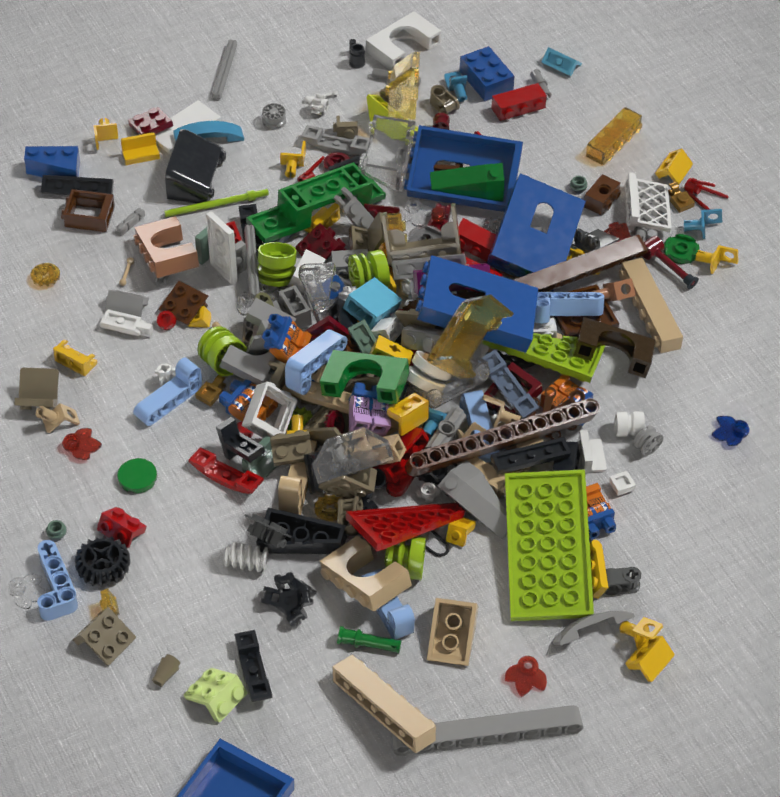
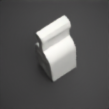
[371,313,404,342]

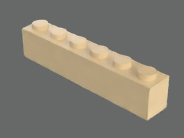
[619,258,683,354]
[332,655,436,753]

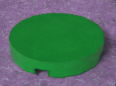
[663,234,700,264]
[117,458,157,494]

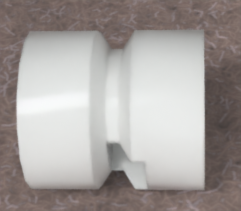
[614,411,645,437]

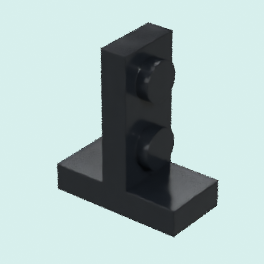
[216,417,265,463]

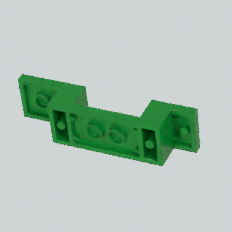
[246,162,386,244]

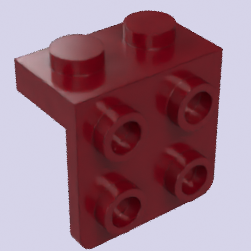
[296,223,346,261]

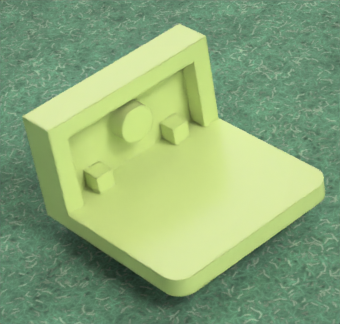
[184,668,248,722]

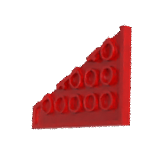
[346,503,465,551]

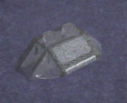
[312,427,394,484]

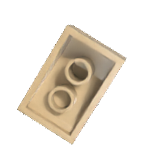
[427,598,479,666]

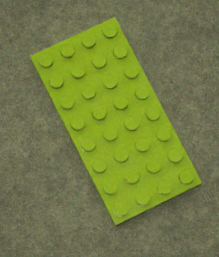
[505,470,594,621]

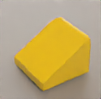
[187,306,211,328]

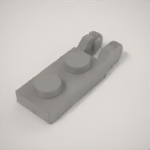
[333,187,374,229]

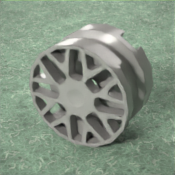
[262,103,286,129]
[633,425,663,456]

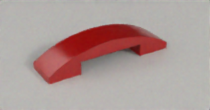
[189,447,264,494]

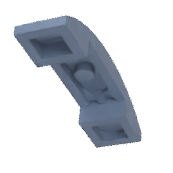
[480,349,539,419]

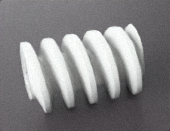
[224,542,268,572]

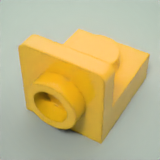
[446,517,476,547]

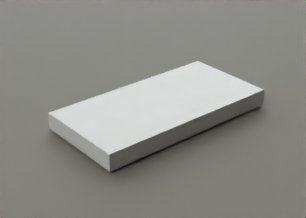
[155,100,221,154]
[206,211,238,285]

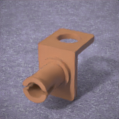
[592,278,636,302]

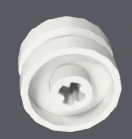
[407,351,454,395]

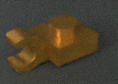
[668,182,695,213]
[195,375,226,407]

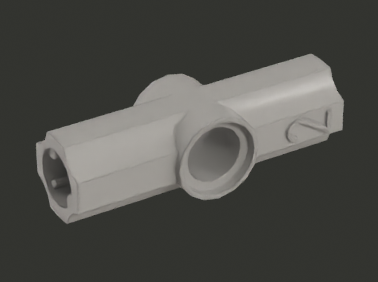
[424,407,466,450]

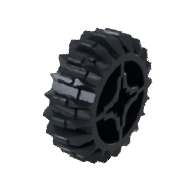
[75,535,131,587]

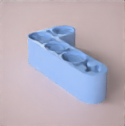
[534,292,604,324]
[285,329,347,395]
[133,357,202,426]
[459,390,499,463]
[37,540,78,621]
[361,569,415,640]

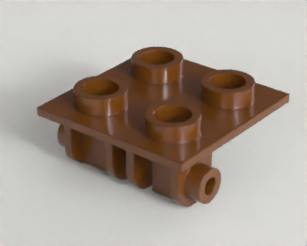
[158,281,209,325]

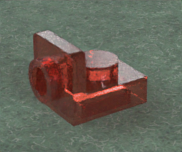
[604,222,631,242]

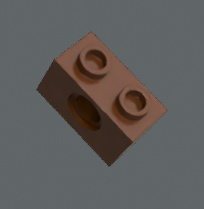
[584,174,621,216]

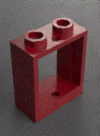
[484,362,543,421]

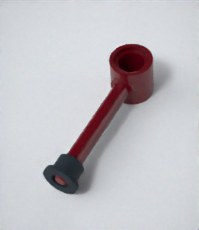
[642,236,699,289]

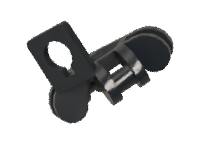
[260,572,317,627]

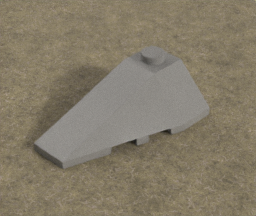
[438,460,507,539]

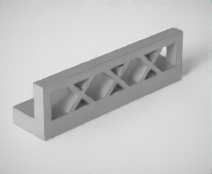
[392,254,469,280]

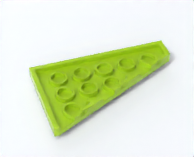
[482,333,605,383]

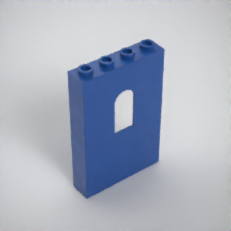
[404,125,523,212]
[486,173,586,292]
[415,255,538,353]
[177,738,295,797]

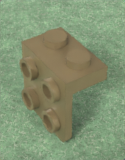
[349,212,385,252]
[14,367,59,410]

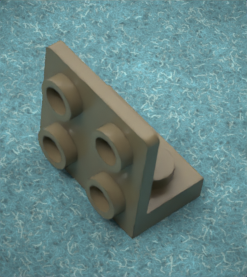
[319,467,377,499]
[72,607,136,666]

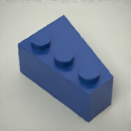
[24,146,80,177]

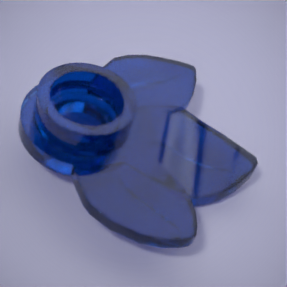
[712,416,750,446]

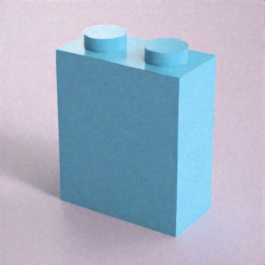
[343,277,403,330]

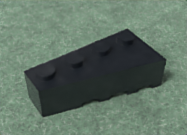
[256,508,347,554]

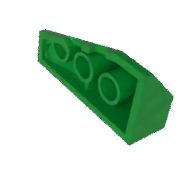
[430,163,504,202]

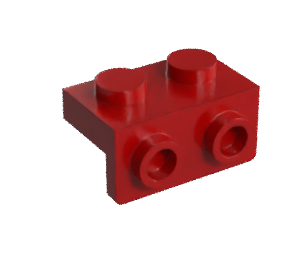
[97,507,147,548]

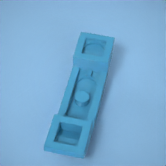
[173,121,244,142]

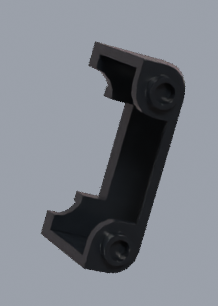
[165,129,226,203]

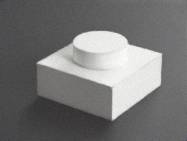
[609,471,636,496]

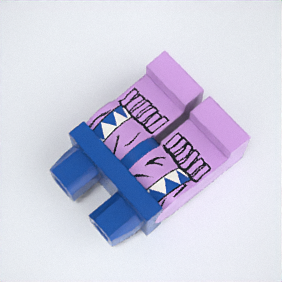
[348,382,391,436]

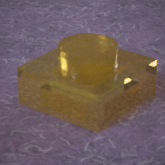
[100,588,120,615]

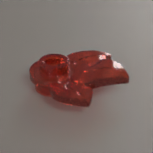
[62,428,102,460]
[505,656,547,697]

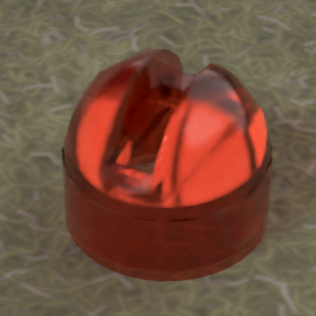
[431,207,446,222]

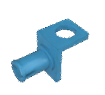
[444,71,467,102]
[684,209,723,239]
[423,409,447,439]

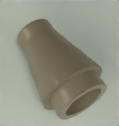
[152,654,181,687]

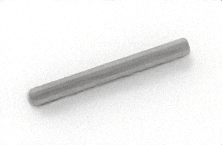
[212,39,237,100]
[244,225,259,299]

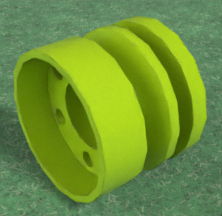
[257,242,297,287]
[348,250,390,289]
[197,326,247,376]
[385,537,426,581]

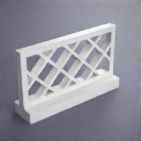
[624,172,672,232]

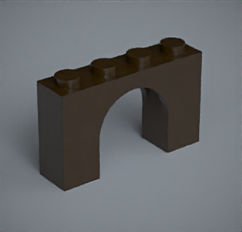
[573,317,655,379]

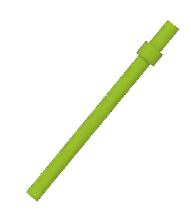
[164,189,269,217]

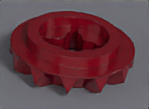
[324,152,350,169]
[323,410,345,435]

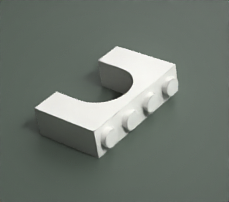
[366,11,441,71]

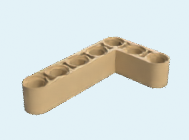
[278,440,318,515]

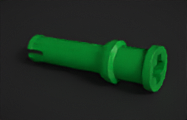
[337,626,402,653]

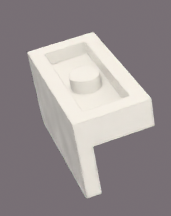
[578,430,607,473]

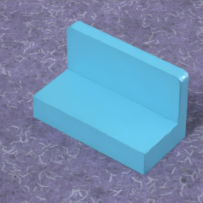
[541,47,582,76]

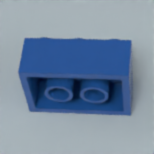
[459,46,515,102]

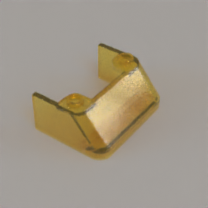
[386,52,420,120]
[427,295,514,379]

